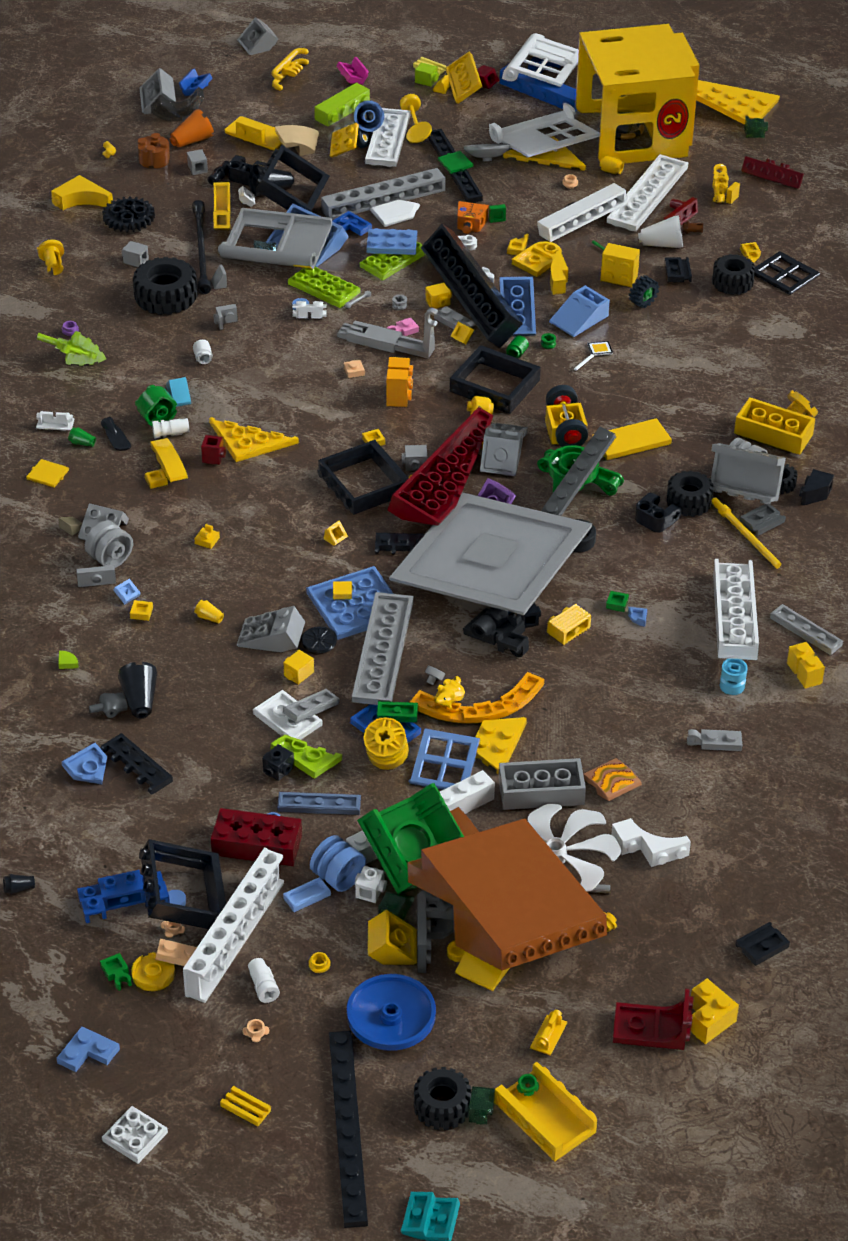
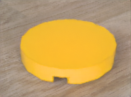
[131,952,175,991]

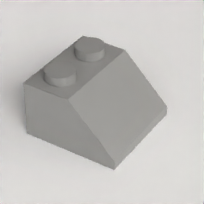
[237,17,279,55]

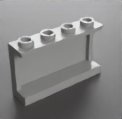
[711,443,786,504]

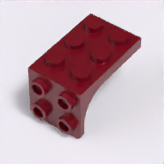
[613,988,693,1050]

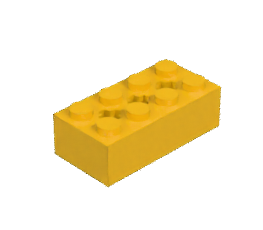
[734,397,815,455]

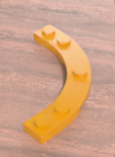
[410,672,544,723]

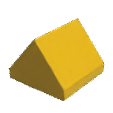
[433,75,450,94]
[324,520,348,546]

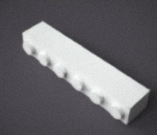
[537,183,627,242]

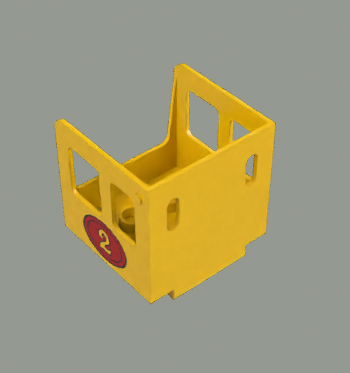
[575,24,700,164]

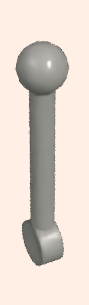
[345,291,371,308]

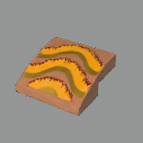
[583,758,642,801]

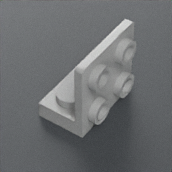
[78,503,129,540]

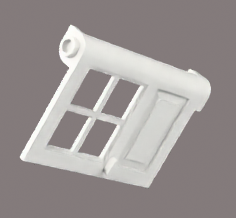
[502,33,579,87]
[489,103,600,157]

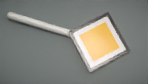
[574,341,613,371]

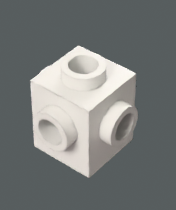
[355,866,387,903]

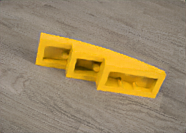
[150,438,188,482]

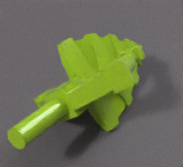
[37,331,106,366]

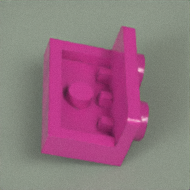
[336,57,369,85]

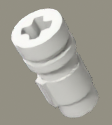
[152,418,189,439]
[248,958,280,1003]

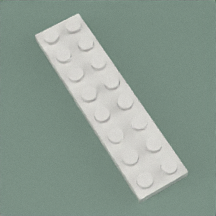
[607,154,688,232]

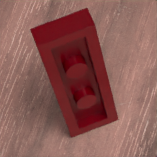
[664,197,698,226]

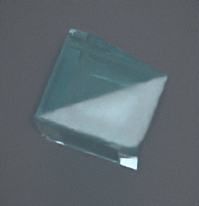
[254,240,276,251]

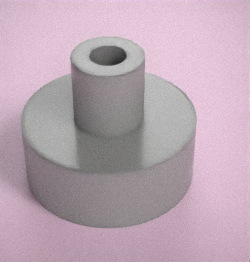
[425,665,445,685]

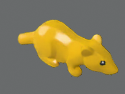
[712,164,729,203]
[434,676,465,709]

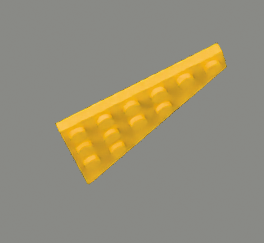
[696,80,780,129]

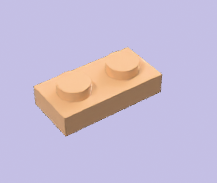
[155,939,197,966]

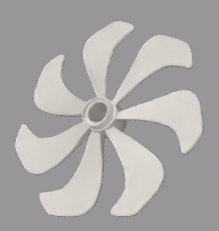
[528,804,621,892]

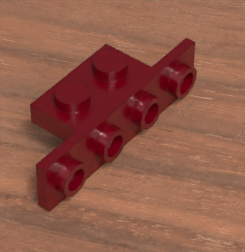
[741,156,804,189]

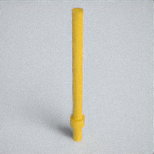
[712,497,781,569]

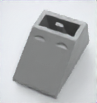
[237,606,305,652]

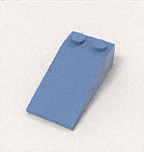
[499,277,536,336]

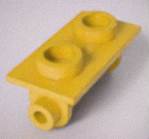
[530,1010,567,1056]

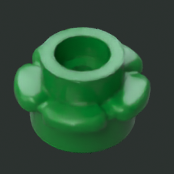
[517,1074,539,1096]

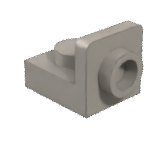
[213,304,238,330]

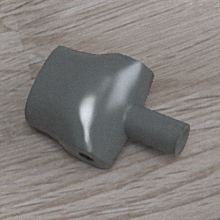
[89,692,127,718]

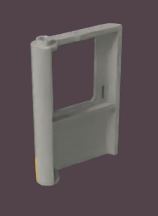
[218,208,332,269]

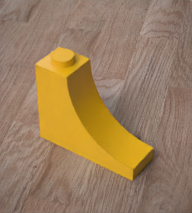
[51,175,113,210]

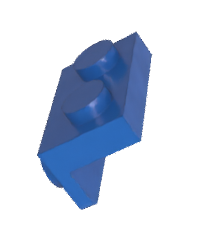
[179,69,213,96]

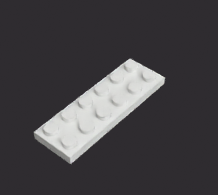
[365,108,411,167]

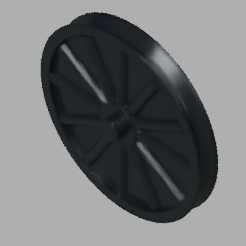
[302,626,337,653]

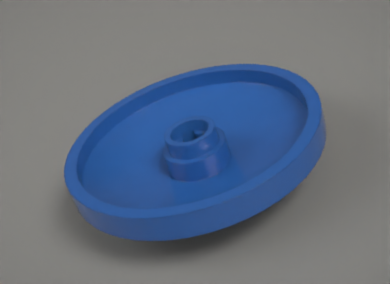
[347,974,436,1051]

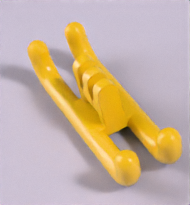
[272,48,309,91]

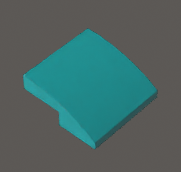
[401,1192,460,1241]

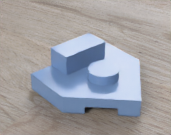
[62,743,107,784]

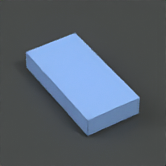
[283,877,331,912]

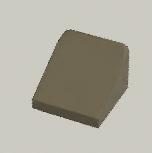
[58,517,82,536]

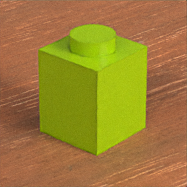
[415,62,439,87]

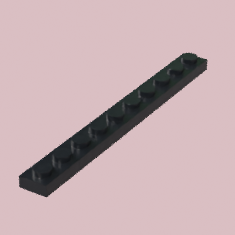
[329,1031,368,1228]

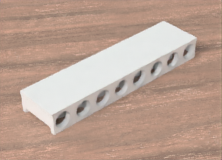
[713,559,759,660]
[183,847,284,1003]

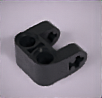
[228,155,266,186]
[635,492,682,533]

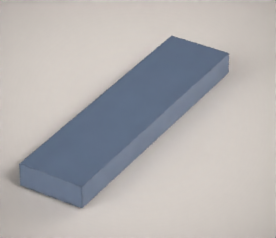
[277,792,361,815]

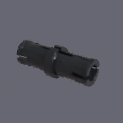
[207,161,229,185]

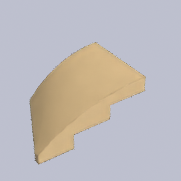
[275,125,319,156]

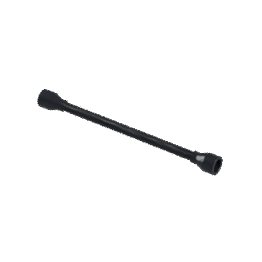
[192,200,211,295]

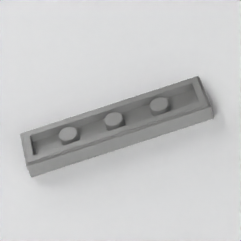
[770,604,843,655]

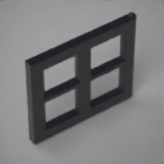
[754,251,820,295]

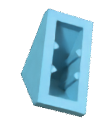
[166,377,191,407]

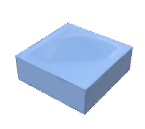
[113,579,141,605]

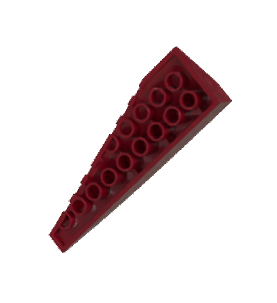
[387,407,493,526]

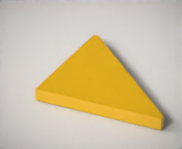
[503,136,586,171]
[209,417,299,462]

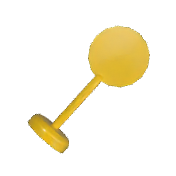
[400,94,432,143]

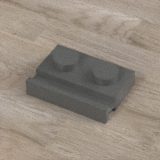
[740,504,786,536]

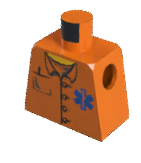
[457,201,489,234]

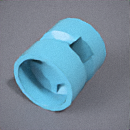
[720,659,748,695]

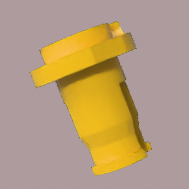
[37,240,64,275]

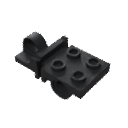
[463,607,529,657]

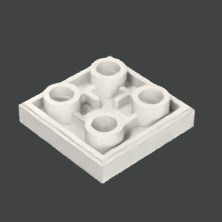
[102,1106,168,1164]

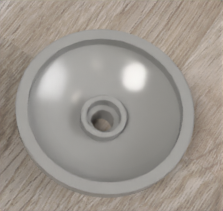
[464,144,510,161]

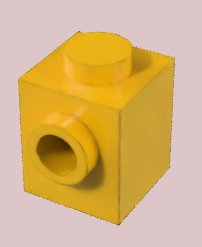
[425,283,452,309]
[283,650,314,685]

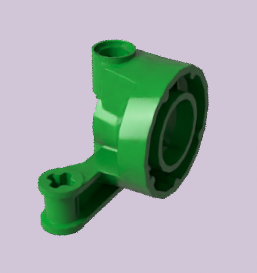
[537,445,624,496]

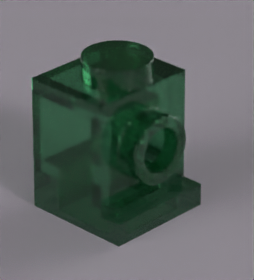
[744,116,768,138]
[469,1086,495,1125]

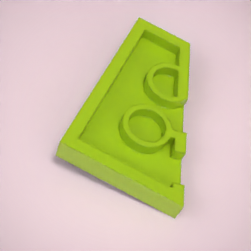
[270,735,342,779]

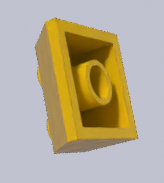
[368,910,417,965]

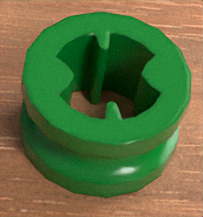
[541,333,556,349]

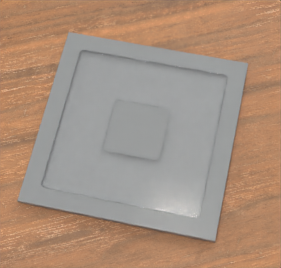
[389,492,592,615]

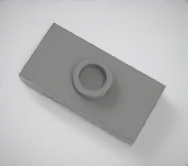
[76,565,116,587]

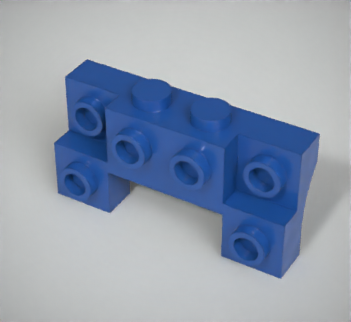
[77,870,170,923]

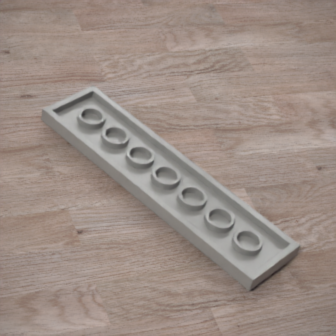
[352,592,413,705]

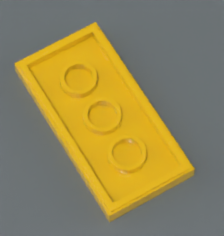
[445,51,482,104]
[592,418,672,460]

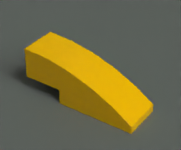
[550,250,568,295]

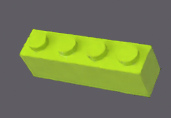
[314,83,370,127]

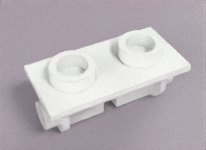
[292,301,327,319]
[36,411,75,431]

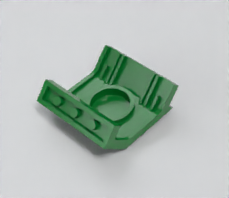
[357,783,464,894]

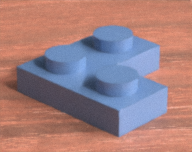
[57,1027,120,1072]

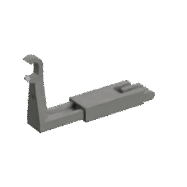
[337,308,438,359]

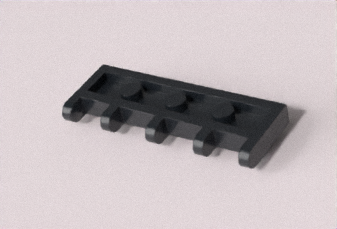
[375,533,425,554]
[100,733,173,795]

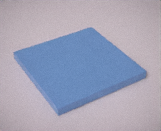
[306,566,394,640]

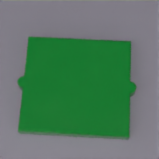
[438,151,474,174]

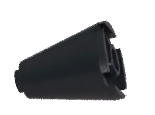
[249,164,294,197]
[118,662,157,719]

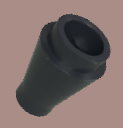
[3,874,35,895]

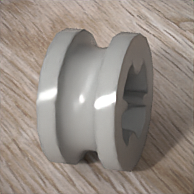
[392,295,407,310]

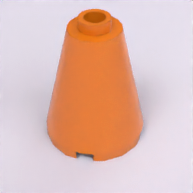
[170,109,214,148]

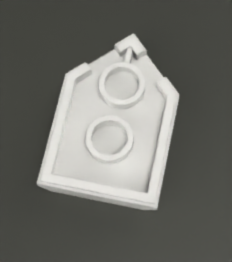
[370,200,420,227]

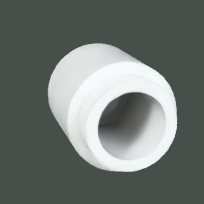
[193,340,213,364]

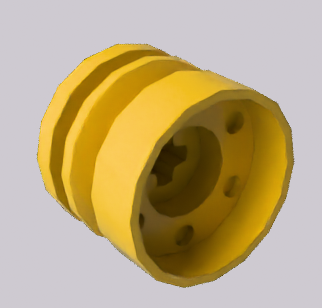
[363,717,409,770]

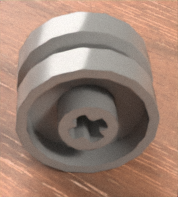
[84,520,133,568]

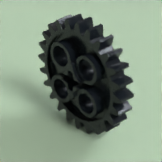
[102,196,155,233]

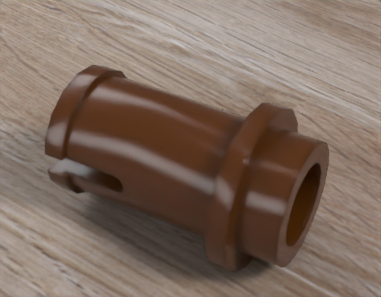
[682,221,703,234]

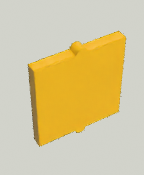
[26,459,69,488]

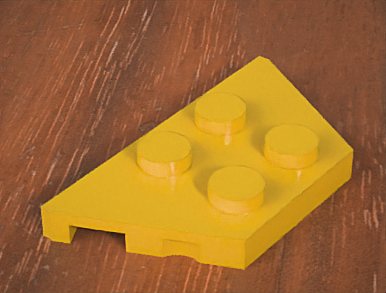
[475,717,527,775]

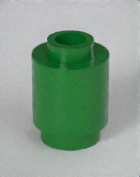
[506,335,529,358]

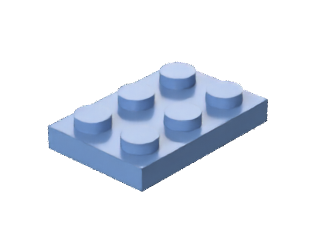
[367,228,417,255]

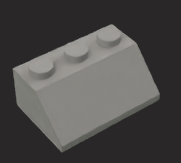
[139,68,176,114]

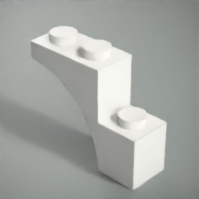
[611,818,691,867]

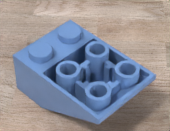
[549,285,610,337]

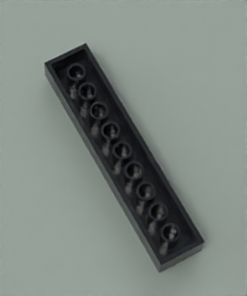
[421,224,523,348]

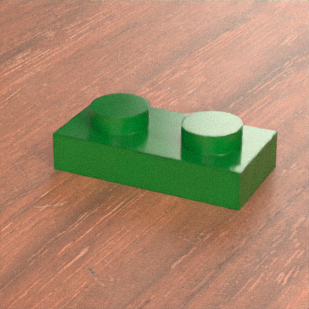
[377,701,418,723]

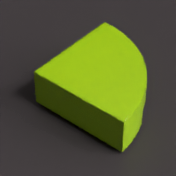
[59,651,79,669]

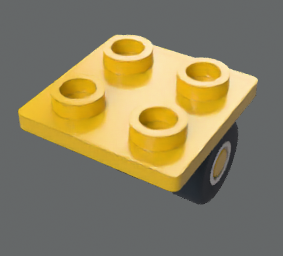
[330,123,370,158]

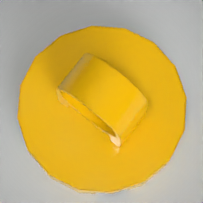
[787,390,818,418]

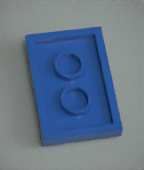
[350,704,421,743]

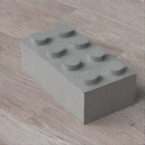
[499,758,586,810]

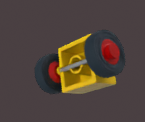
[545,385,588,447]

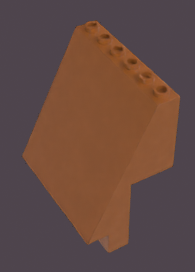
[407,818,607,971]

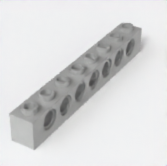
[321,168,445,220]

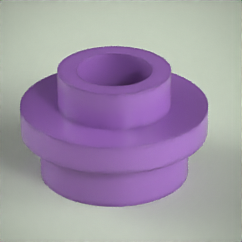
[62,321,79,336]

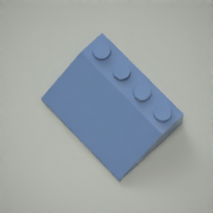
[266,203,349,267]

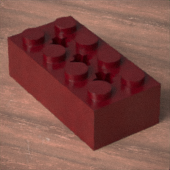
[211,808,302,866]

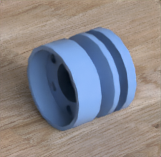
[310,835,366,892]

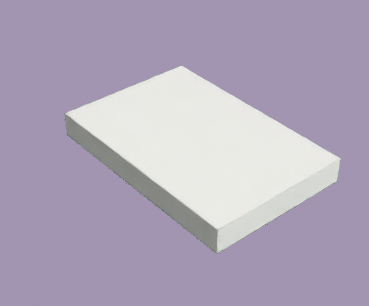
[253,690,322,740]

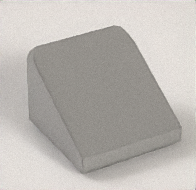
[211,265,227,289]

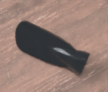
[101,417,131,451]

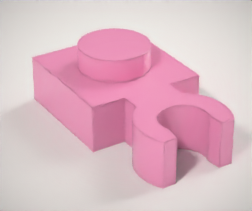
[387,318,419,336]

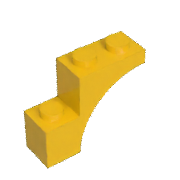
[213,182,231,230]

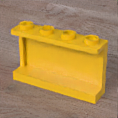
[494,1062,597,1162]

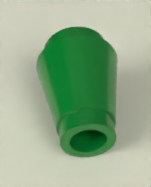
[68,427,96,447]

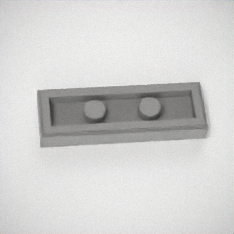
[282,689,340,723]

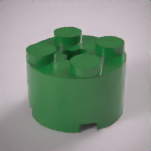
[135,385,177,426]

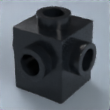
[262,744,294,781]

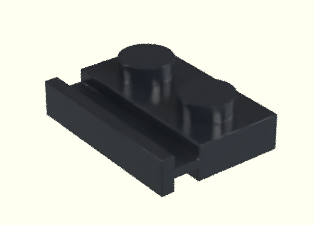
[664,257,692,283]
[736,922,790,966]

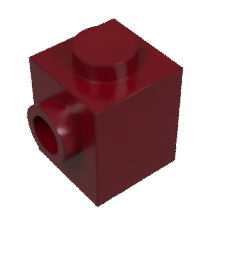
[477,65,499,89]
[201,435,226,465]

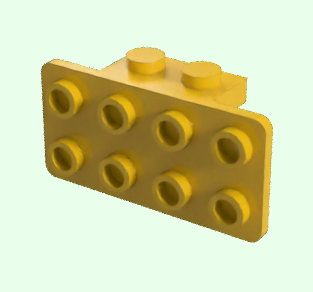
[225,116,282,150]

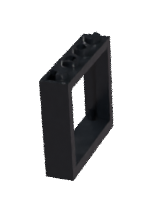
[255,145,330,212]
[449,345,541,414]
[317,440,409,515]
[139,839,226,929]

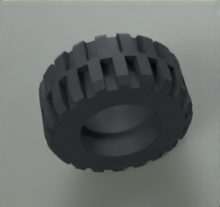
[133,257,198,315]

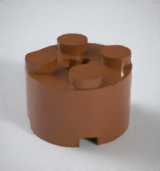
[138,133,170,169]

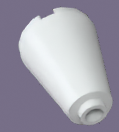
[638,216,683,248]

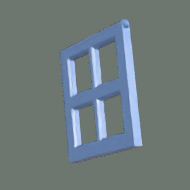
[409,729,480,790]

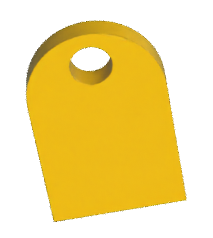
[512,242,562,277]

